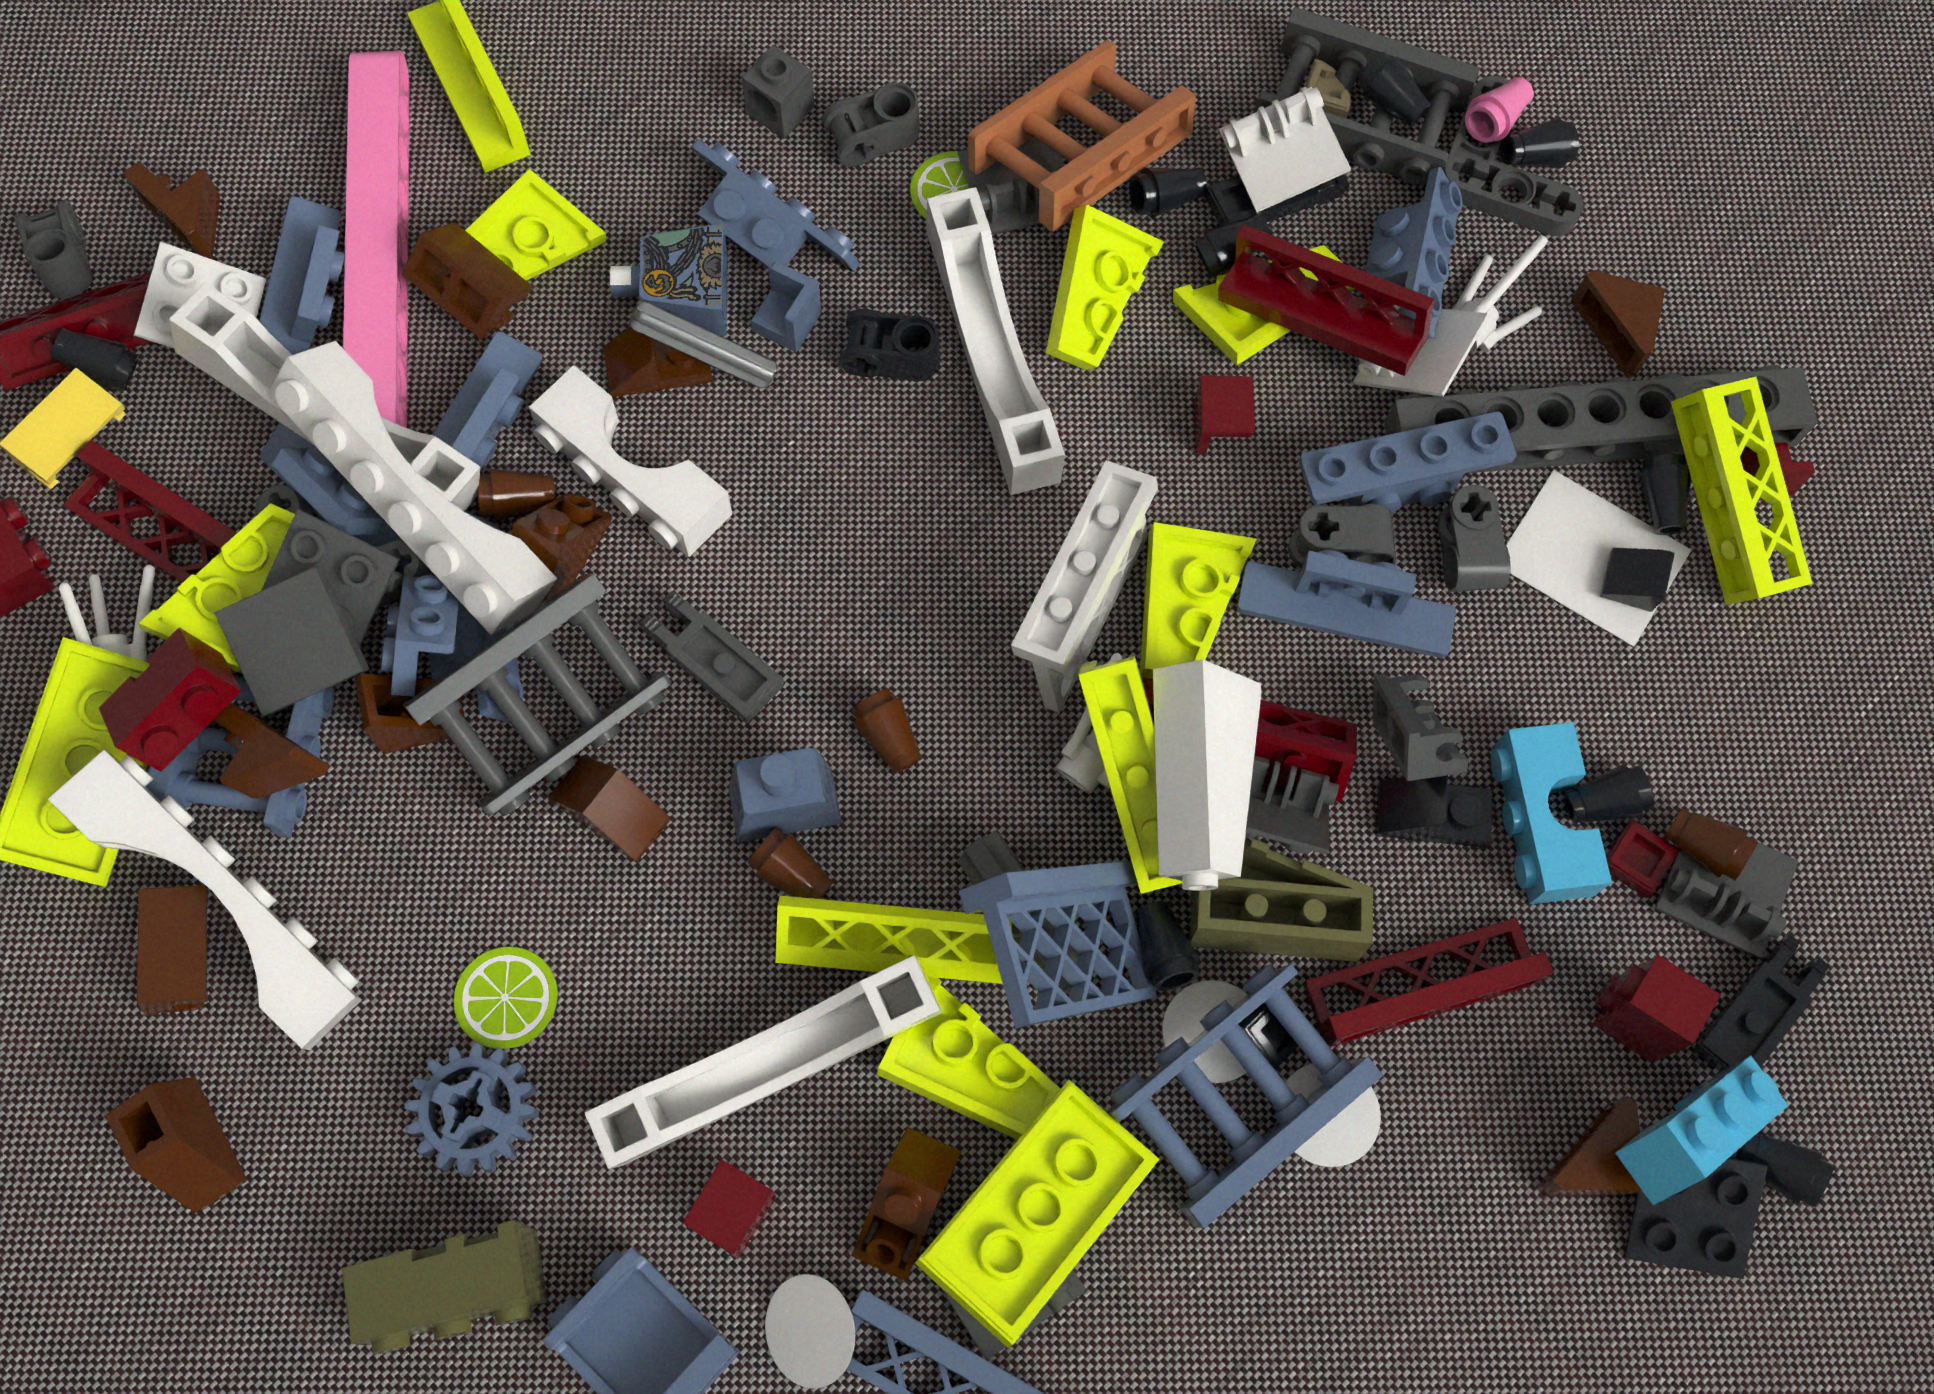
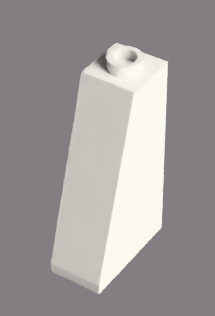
[1153,659,1261,891]

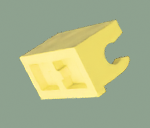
[0,368,126,489]

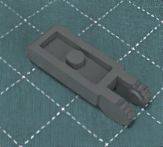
[639,591,784,724]

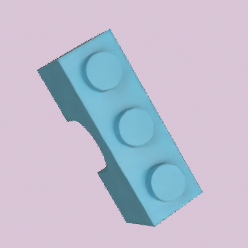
[1490,722,1612,904]
[1615,1056,1789,1205]

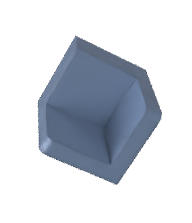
[751,261,821,353]

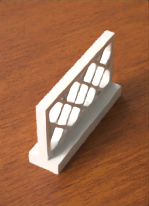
[1011,460,1158,713]

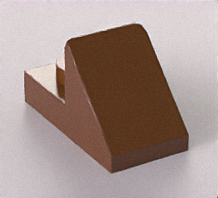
[123,161,220,259]
[603,327,713,397]
[214,703,330,798]

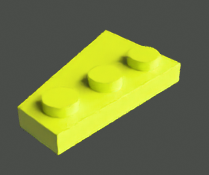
[465,169,606,281]
[1046,204,1164,370]
[1173,245,1354,366]
[138,503,295,673]
[1140,522,1257,679]
[877,977,1061,1140]

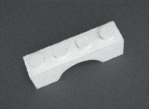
[529,365,732,557]

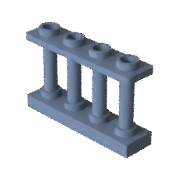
[146,677,334,838]
[1106,964,1383,1228]

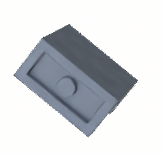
[543,1247,740,1394]

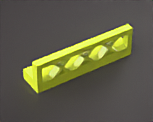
[407,0,531,173]
[1671,377,1812,605]
[1078,656,1182,894]
[775,895,1012,984]

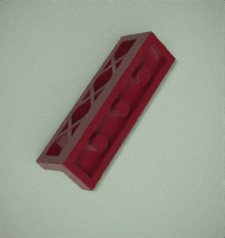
[1218,224,1434,376]
[0,271,152,391]
[63,440,237,584]
[1142,677,1357,802]
[1303,918,1554,1048]

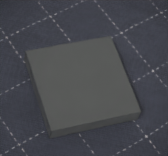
[214,566,370,716]

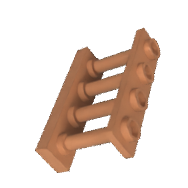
[968,40,1196,232]

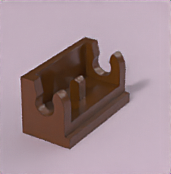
[402,222,533,339]
[137,885,208,1016]

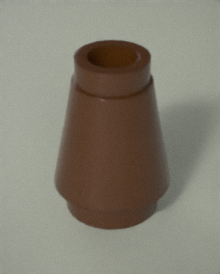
[478,468,555,522]
[851,688,923,774]
[1665,808,1758,881]
[748,828,834,899]

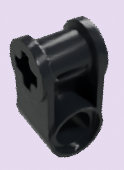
[839,309,940,382]

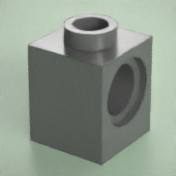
[741,45,815,139]

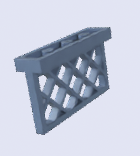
[959,860,1157,1029]

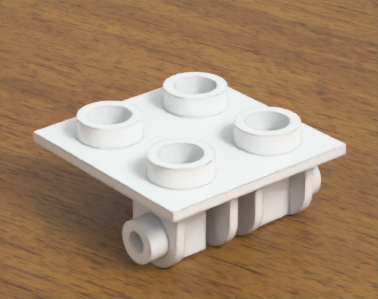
[1219,87,1351,213]
[134,242,266,349]
[1353,305,1489,397]

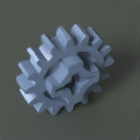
[404,1043,539,1177]

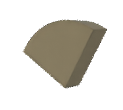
[1305,59,1351,119]

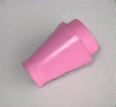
[1465,77,1534,143]

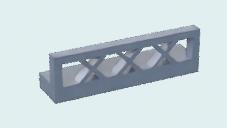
[847,1289,1044,1394]

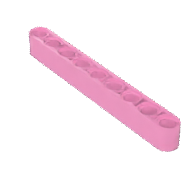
[343,50,409,428]

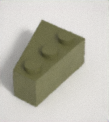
[1189,838,1373,962]
[342,1220,548,1354]

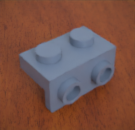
[381,575,459,697]

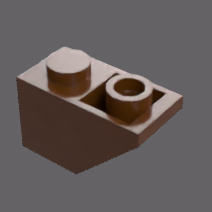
[511,493,613,602]
[104,1077,248,1213]
[852,1127,962,1281]

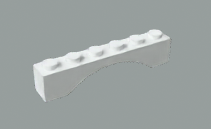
[927,187,1065,495]
[169,282,480,512]
[268,341,557,635]
[48,750,362,1050]
[585,955,943,1169]

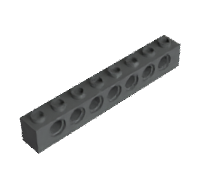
[1384,365,1818,474]

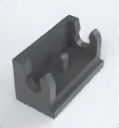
[1373,674,1468,781]

